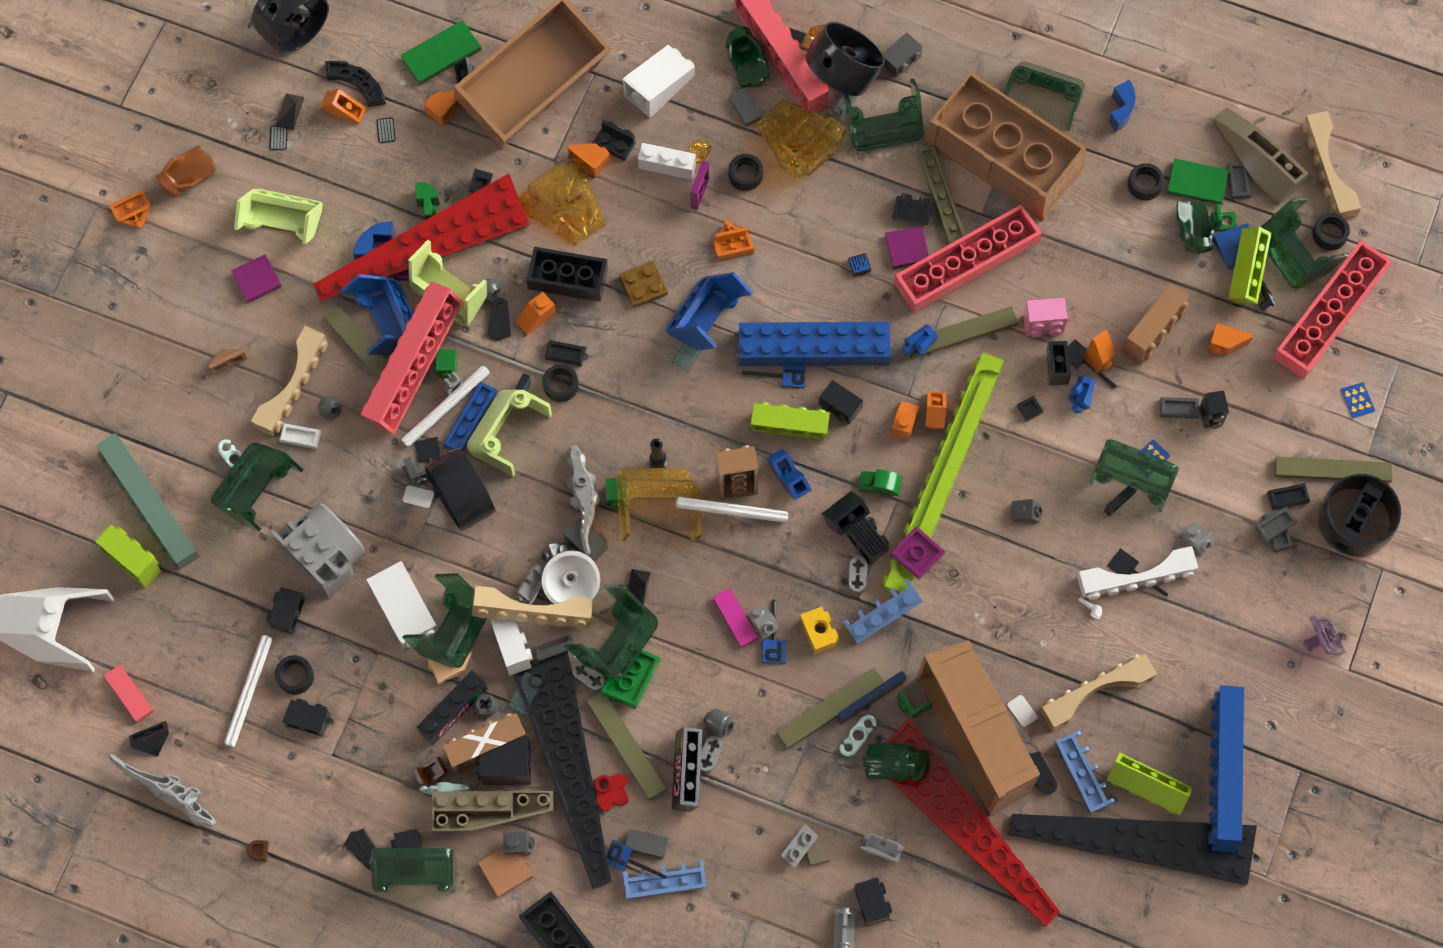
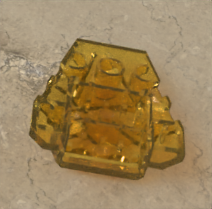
[756,100,847,178]
[519,160,605,246]

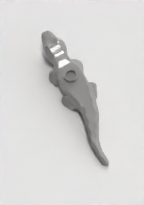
[566,445,601,555]
[109,754,216,827]

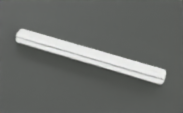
[402,366,490,447]
[676,497,788,523]
[224,635,272,747]

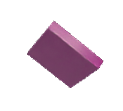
[690,160,709,210]
[885,226,929,269]
[232,254,282,303]
[890,526,945,580]

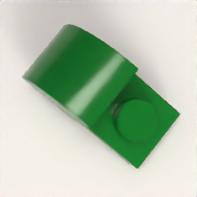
[415,182,440,220]
[858,469,902,496]

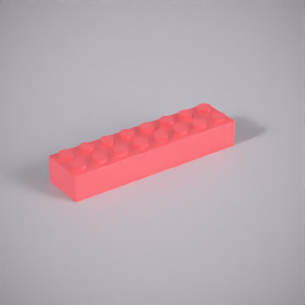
[734,0,829,118]
[894,204,1042,313]
[1273,240,1392,379]
[361,281,463,435]

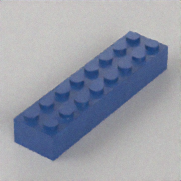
[739,322,891,366]
[1208,685,1244,853]

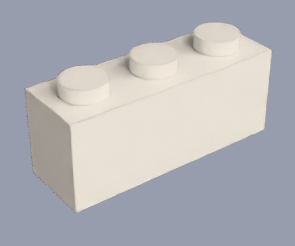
[638,143,696,180]
[490,618,533,676]

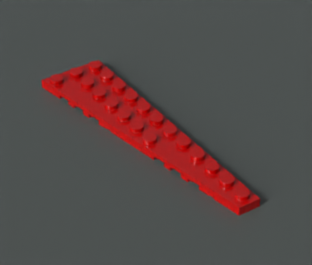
[313,173,530,302]
[885,718,1060,927]

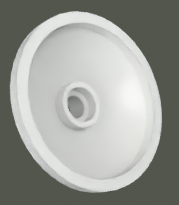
[542,551,600,604]

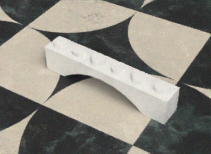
[1077,546,1198,600]

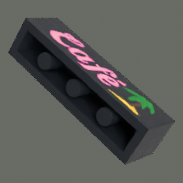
[416,670,488,745]
[672,726,702,812]

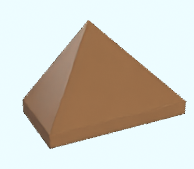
[208,349,247,375]

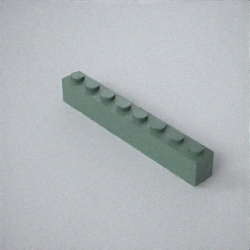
[96,433,200,569]

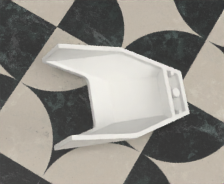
[0,587,114,672]

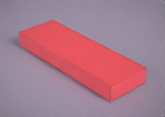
[104,664,153,723]

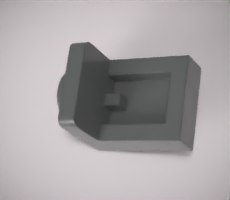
[402,457,429,486]
[1011,499,1043,523]
[541,542,572,565]
[503,831,535,854]

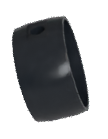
[251,0,329,53]
[806,22,885,96]
[424,447,495,531]
[1318,474,1401,557]

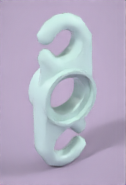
[217,439,252,480]
[839,715,877,757]
[420,782,470,795]

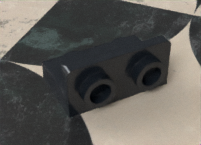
[593,120,636,161]
[892,193,933,226]

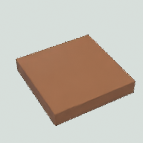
[478,848,533,898]

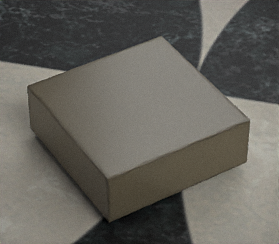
[807,841,830,866]

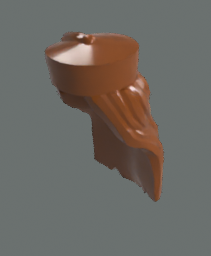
[155,145,216,197]

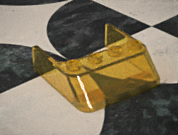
[617,468,702,542]

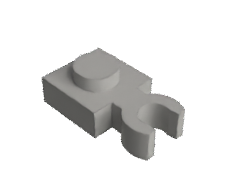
[443,371,463,396]

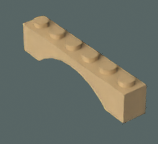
[1302,111,1361,219]
[251,326,328,437]
[472,586,592,629]
[1040,654,1157,732]

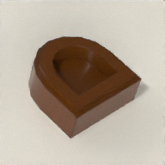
[247,840,269,862]

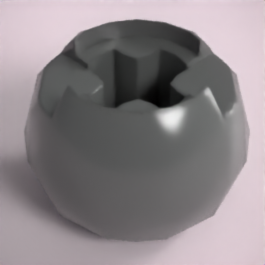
[484,278,501,302]
[318,395,342,419]
[473,694,498,718]

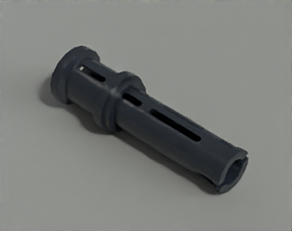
[649,439,667,473]

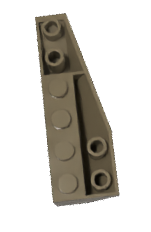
[1213,107,1309,205]
[432,791,553,832]

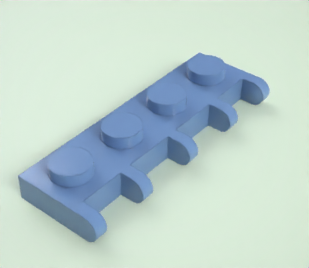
[843,579,923,644]
[1055,731,1115,814]
[623,860,707,900]

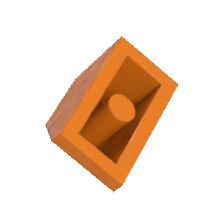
[320,89,366,124]
[424,90,461,125]
[567,143,610,177]
[515,292,556,336]
[1208,323,1253,356]
[1083,329,1116,373]
[925,391,946,430]
[891,401,920,441]

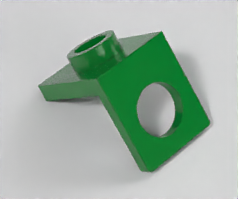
[1211,204,1237,231]
[897,690,932,719]

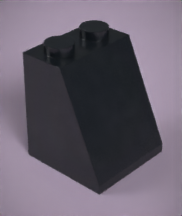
[476,736,531,785]

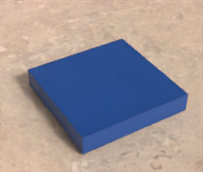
[1213,223,1250,269]

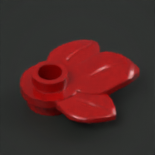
[594,774,629,812]

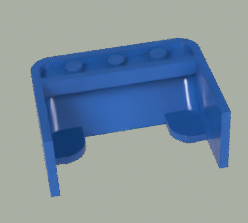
[666,272,753,350]
[340,274,413,356]

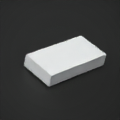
[279,423,321,450]

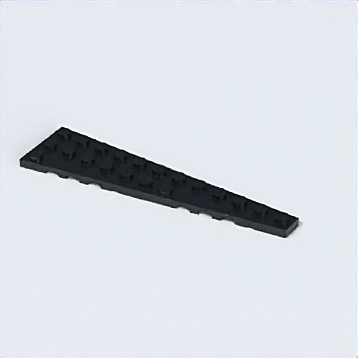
[514,650,612,889]
[1008,814,1257,885]

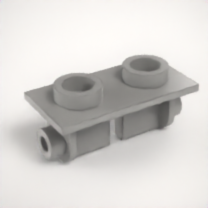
[828,92,857,120]
[515,565,543,605]
[780,824,818,868]
[860,832,904,863]
[833,908,855,948]

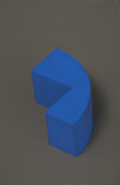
[1109,79,1136,132]
[353,221,395,260]
[766,449,812,500]

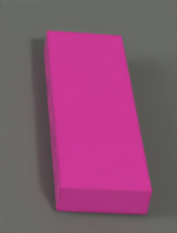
[713,588,758,648]

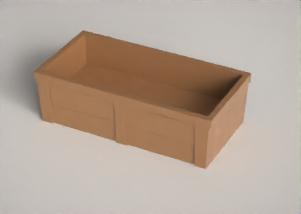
[454,0,612,149]
[923,71,1086,220]
[916,640,1040,817]

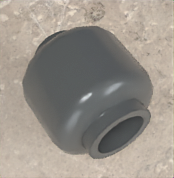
[704,708,734,738]

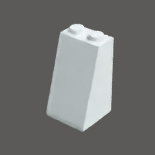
[623,45,695,118]
[366,561,438,649]

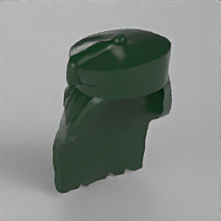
[726,27,770,87]
[1176,201,1215,254]
[863,743,931,782]

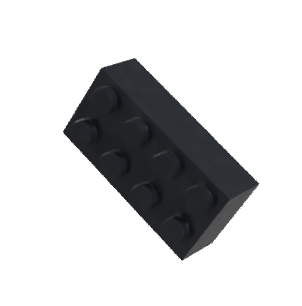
[526,247,608,302]
[519,891,594,948]

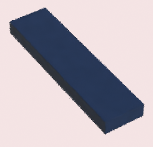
[837,671,907,724]

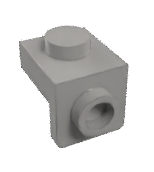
[1181,522,1214,556]
[747,605,779,639]

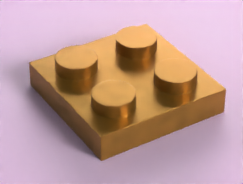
[619,260,668,308]

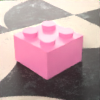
[1023,298,1068,338]

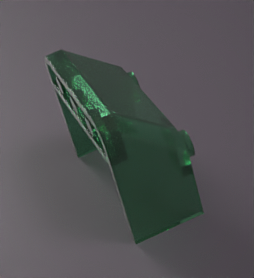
[1003,61,1085,131]
[842,78,924,151]
[1261,197,1349,289]
[1089,439,1179,512]
[211,442,304,532]
[402,573,487,668]
[564,584,658,679]
[371,848,457,892]

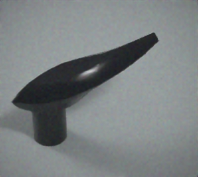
[1259,280,1275,310]

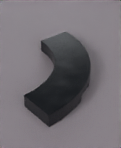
[325,61,386,107]

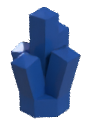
[901,324,938,355]
[1068,376,1096,414]

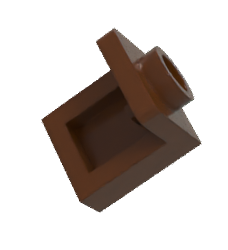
[412,756,449,786]

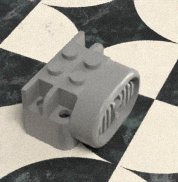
[270,503,365,599]

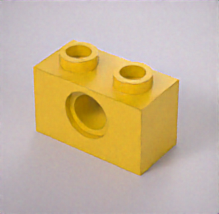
[800,607,839,655]

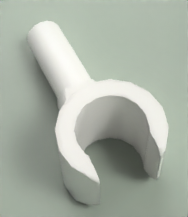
[1078,597,1102,619]

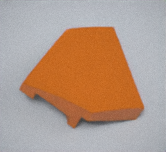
[109,189,151,229]
[713,220,754,261]

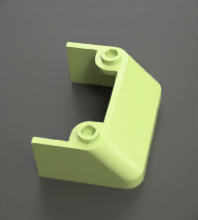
[234,189,323,244]
[409,240,487,327]
[467,390,552,477]

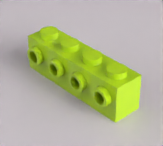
[1228,227,1271,305]
[751,402,830,440]
[1107,752,1193,815]

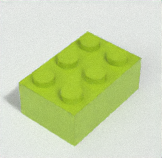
[95,524,162,589]

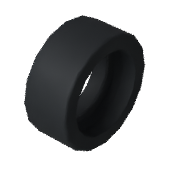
[728,154,763,191]
[1128,163,1164,200]
[1312,213,1350,251]
[543,364,579,402]
[275,655,314,695]

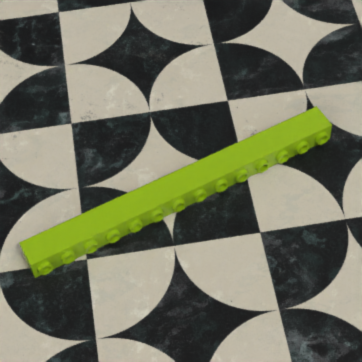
[882,352,1004,595]

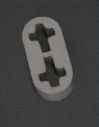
[848,556,867,594]
[572,662,605,692]
[700,736,723,773]

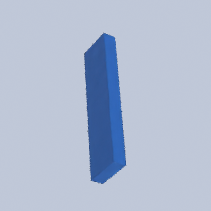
[443,381,497,451]

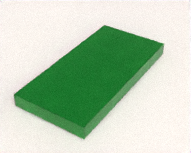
[401,20,482,85]

